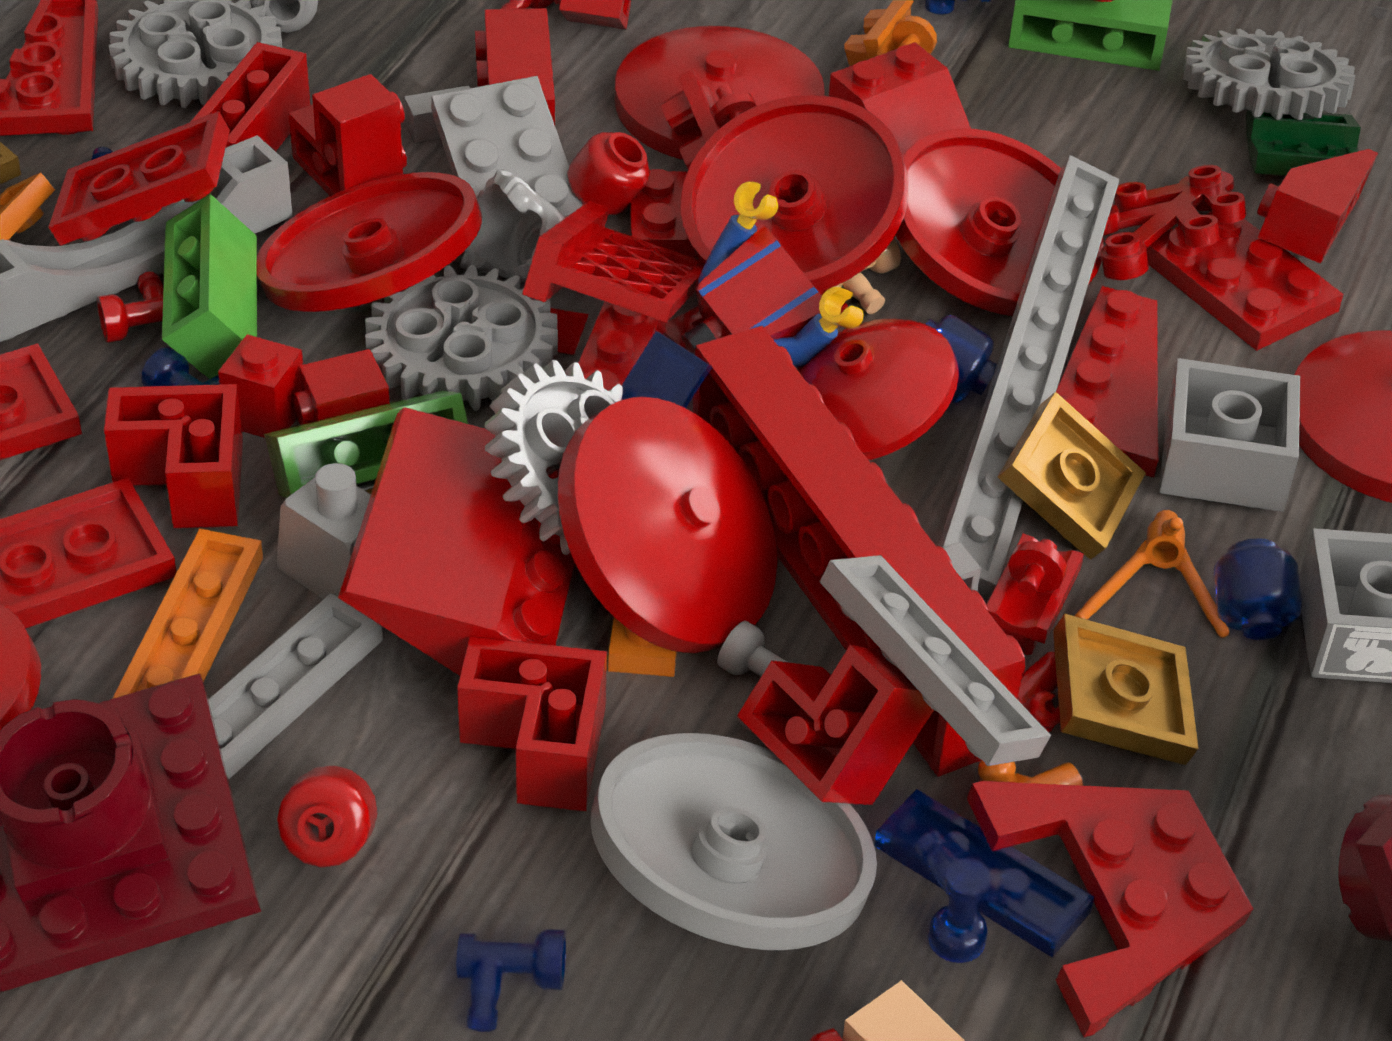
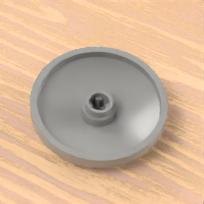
[591,733,877,950]

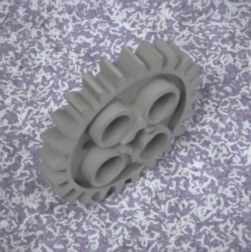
[109,0,282,108]
[1183,29,1356,120]
[365,265,558,411]
[484,360,622,555]

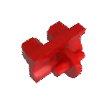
[660,69,756,169]
[986,534,1084,655]

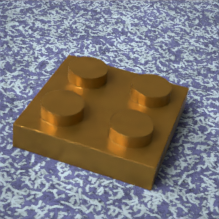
[997,392,1146,560]
[1053,614,1199,765]

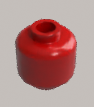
[567,132,650,215]
[277,765,378,868]

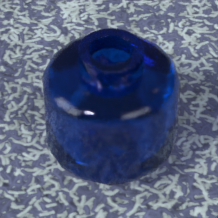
[926,315,997,403]
[1213,538,1302,640]

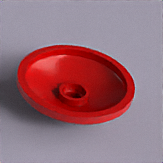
[797,319,959,460]

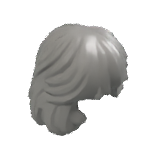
[456,169,565,282]

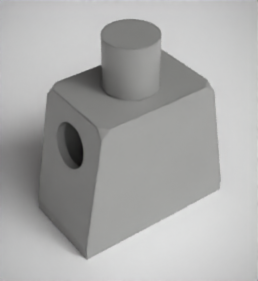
[277,463,371,599]

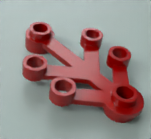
[1101,165,1246,280]

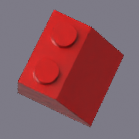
[829,42,971,156]

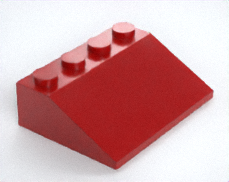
[338,407,575,676]

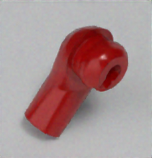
[1017,651,1060,733]

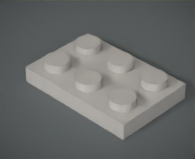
[431,76,583,218]

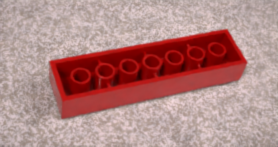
[692,326,1025,777]

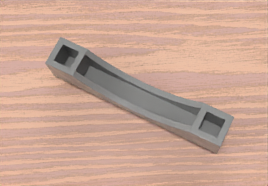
[0,135,293,342]

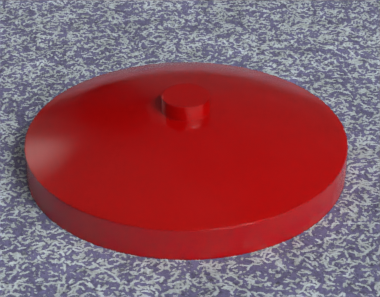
[615,26,825,160]
[681,95,909,292]
[896,128,1104,316]
[257,172,482,312]
[1294,330,1392,503]
[558,397,777,653]

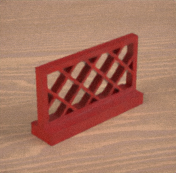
[522,201,704,323]

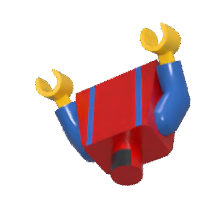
[681,181,863,367]

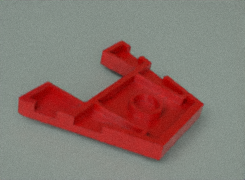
[967,781,1253,1038]

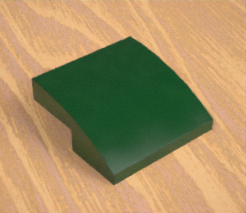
[1246,109,1361,176]

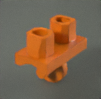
[844,0,937,66]

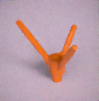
[1075,510,1230,638]

